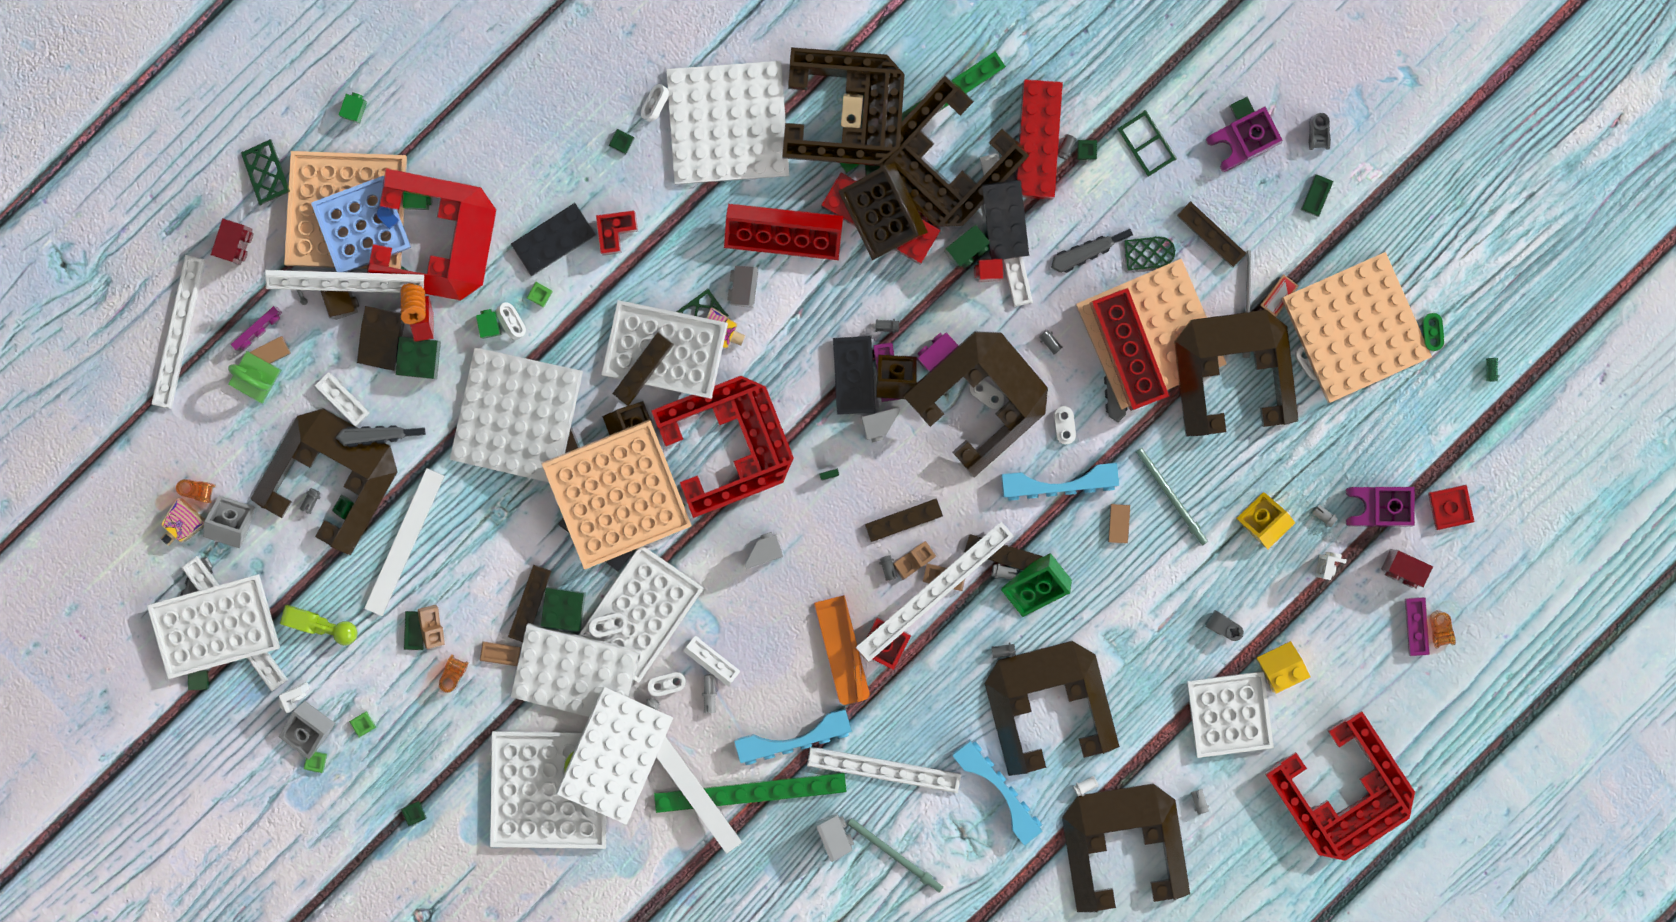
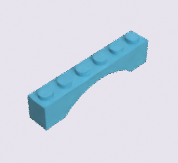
[1001,463,1119,501]
[734,708,852,765]
[952,739,1043,846]

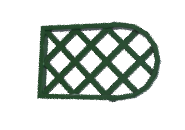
[1124,236,1176,271]

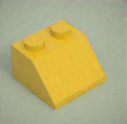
[1236,492,1295,549]
[1256,641,1311,694]

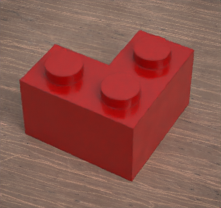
[596,211,638,255]

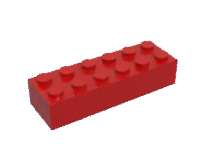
[1016,79,1063,200]
[821,172,941,265]
[724,203,843,261]
[1089,288,1169,411]

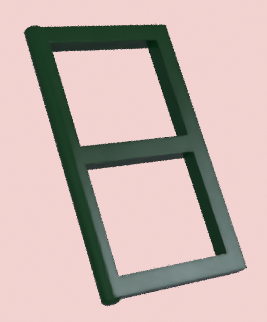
[1117,110,1177,177]

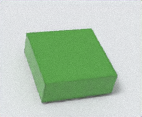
[527,282,553,308]
[349,711,376,738]
[304,751,327,773]

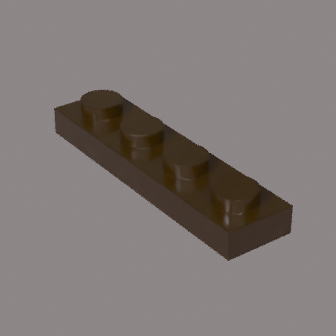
[1177,201,1247,268]
[612,332,674,406]
[865,498,943,542]
[964,534,1043,570]
[508,565,552,642]

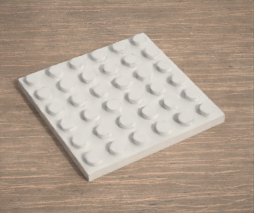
[666,61,789,185]
[450,347,583,482]
[490,731,607,849]

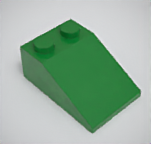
[1001,553,1072,617]

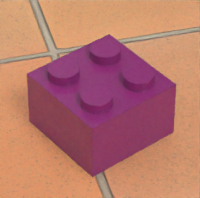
[917,332,959,373]

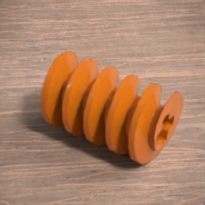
[400,283,426,324]

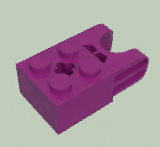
[1205,107,1283,172]
[1346,487,1415,527]

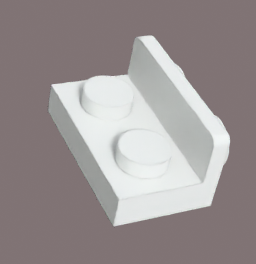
[1315,552,1346,580]
[278,682,310,713]

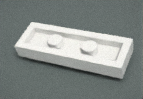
[315,372,370,427]
[683,636,740,687]

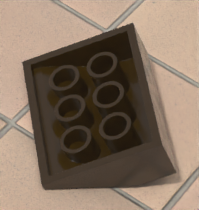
[839,163,928,260]

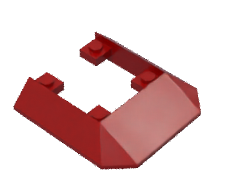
[367,168,496,301]
[651,376,794,518]
[1265,711,1415,861]

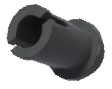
[1058,134,1077,160]
[876,319,899,334]
[1039,330,1063,355]
[300,488,321,514]
[879,555,897,581]
[992,642,1016,658]

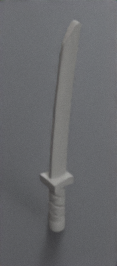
[1242,250,1251,358]

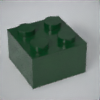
[944,225,990,269]
[395,337,441,380]
[541,587,586,631]

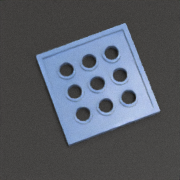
[311,176,411,272]

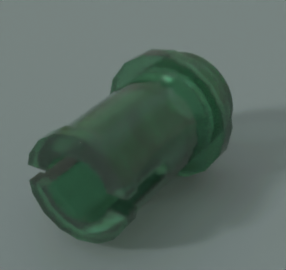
[1484,358,1500,382]

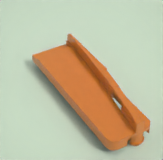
[814,595,870,705]

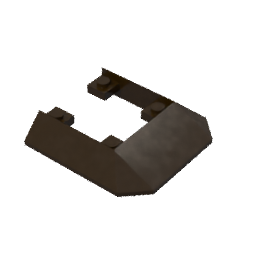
[782,47,905,166]
[880,76,1029,227]
[1174,310,1299,437]
[903,331,1048,478]
[251,408,398,555]
[984,641,1120,776]
[1062,783,1190,912]

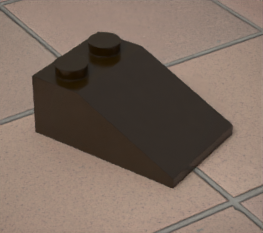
[357,306,405,371]

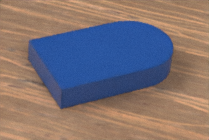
[377,207,399,229]

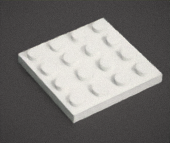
[1187,671,1274,758]

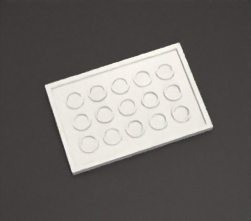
[602,300,728,399]
[578,546,704,683]
[147,574,280,679]
[511,623,640,717]
[556,687,673,825]

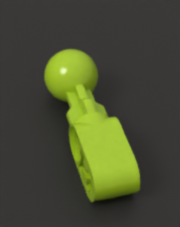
[280,605,358,646]

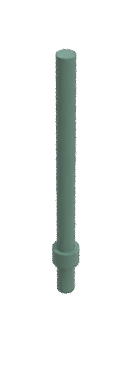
[1136,448,1208,546]
[847,818,943,893]

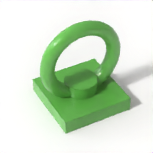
[228,351,281,403]

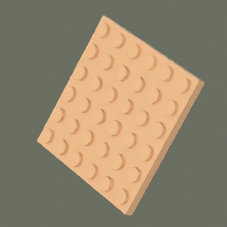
[284,151,407,269]
[1282,252,1432,403]
[1076,259,1227,410]
[541,420,692,570]

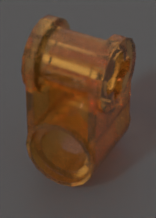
[176,479,216,503]
[1430,610,1456,649]
[439,654,469,693]

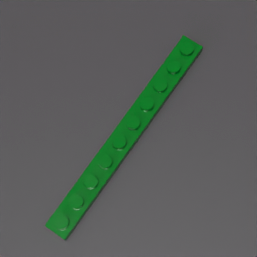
[839,51,1006,174]
[654,773,847,813]

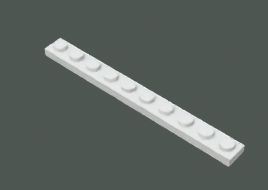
[856,522,1014,662]

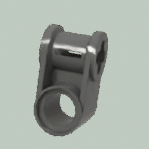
[1308,113,1331,150]
[1205,610,1244,641]

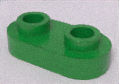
[1422,313,1444,351]

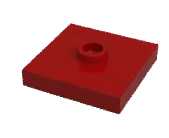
[1428,485,1475,530]

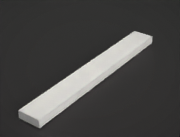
[980,153,1033,307]
[151,255,205,409]
[265,270,424,293]
[364,468,445,616]
[181,556,288,692]
[656,736,742,854]
[807,747,961,793]

